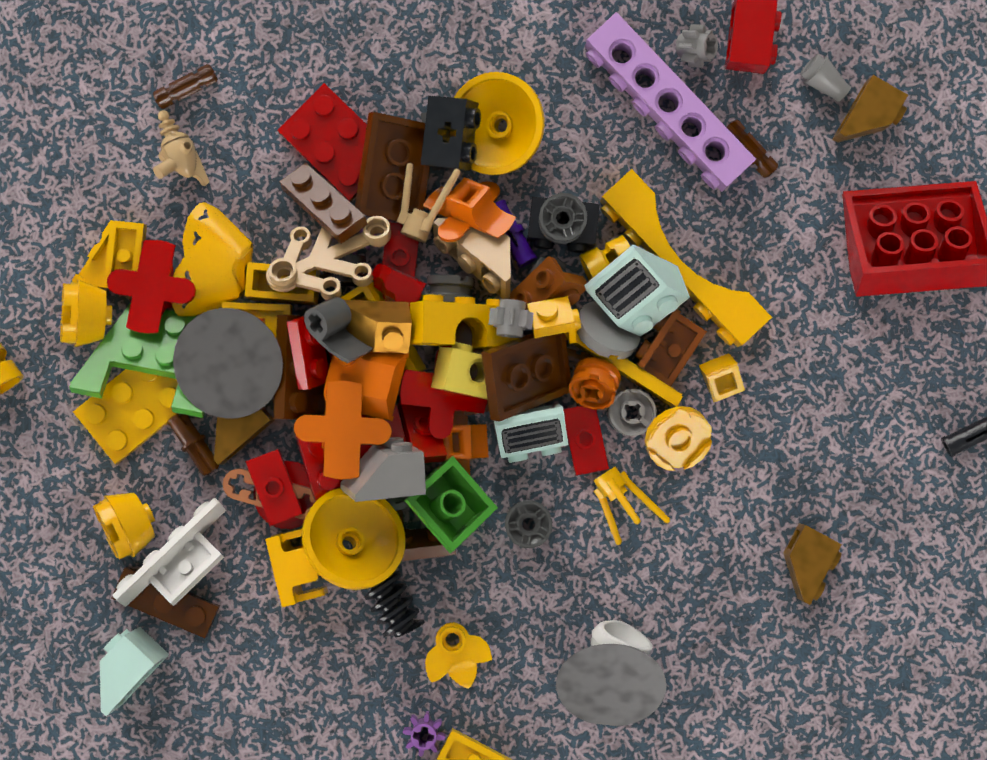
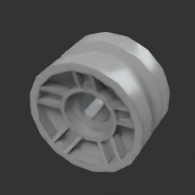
[607,389,657,436]

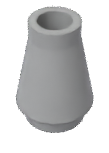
[800,54,851,102]

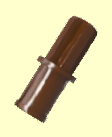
[167,413,219,476]

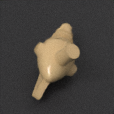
[153,110,209,186]

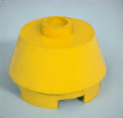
[60,280,112,347]
[93,492,155,560]

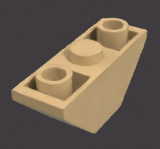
[433,218,511,299]

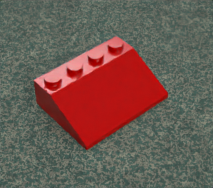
[842,181,987,297]

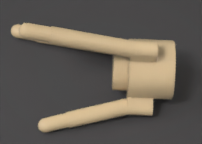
[397,163,460,243]

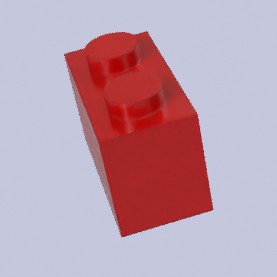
[725,0,782,74]

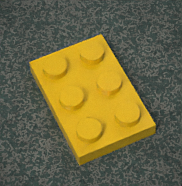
[73,369,179,464]

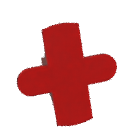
[107,240,196,334]
[400,345,487,439]

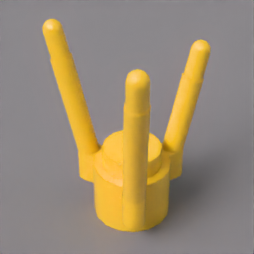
[593,466,670,545]

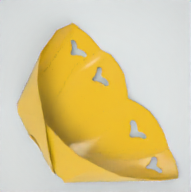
[172,202,253,316]

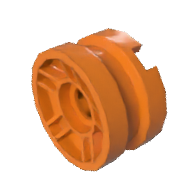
[568,357,621,409]

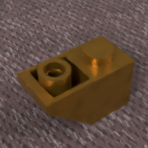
[783,523,842,605]

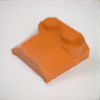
[324,351,409,421]

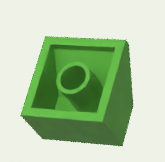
[404,456,498,553]

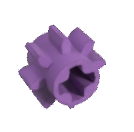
[403,711,446,757]

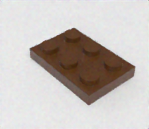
[355,112,430,222]
[274,315,330,420]
[481,333,571,421]

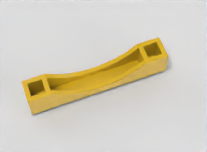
[600,169,772,347]

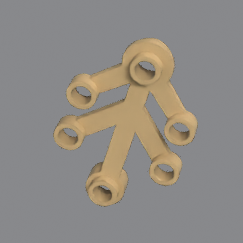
[266,216,391,300]

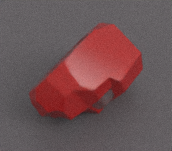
[372,263,427,307]

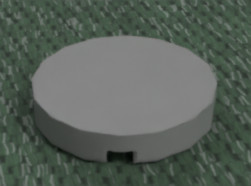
[577,301,640,359]

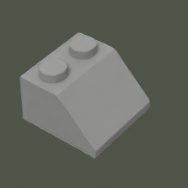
[340,437,426,502]

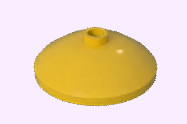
[450,72,545,175]
[302,488,405,590]

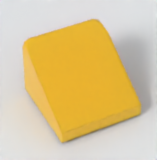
[699,353,745,403]

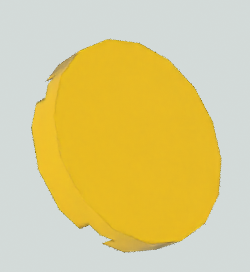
[644,406,712,471]

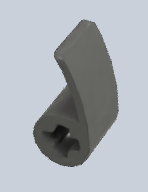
[304,297,373,363]

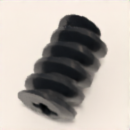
[364,571,425,638]

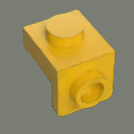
[527,296,581,344]

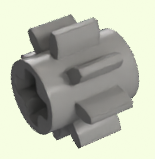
[676,24,718,68]
[488,299,534,338]

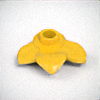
[425,622,492,689]

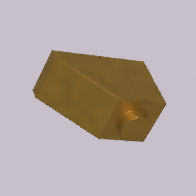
[832,75,908,143]
[344,300,412,353]
[214,407,275,465]

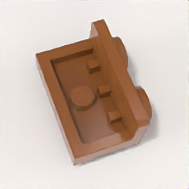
[509,256,587,310]
[635,309,707,387]

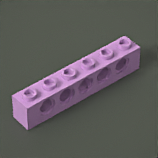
[585,12,756,192]

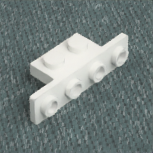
[112,498,226,607]

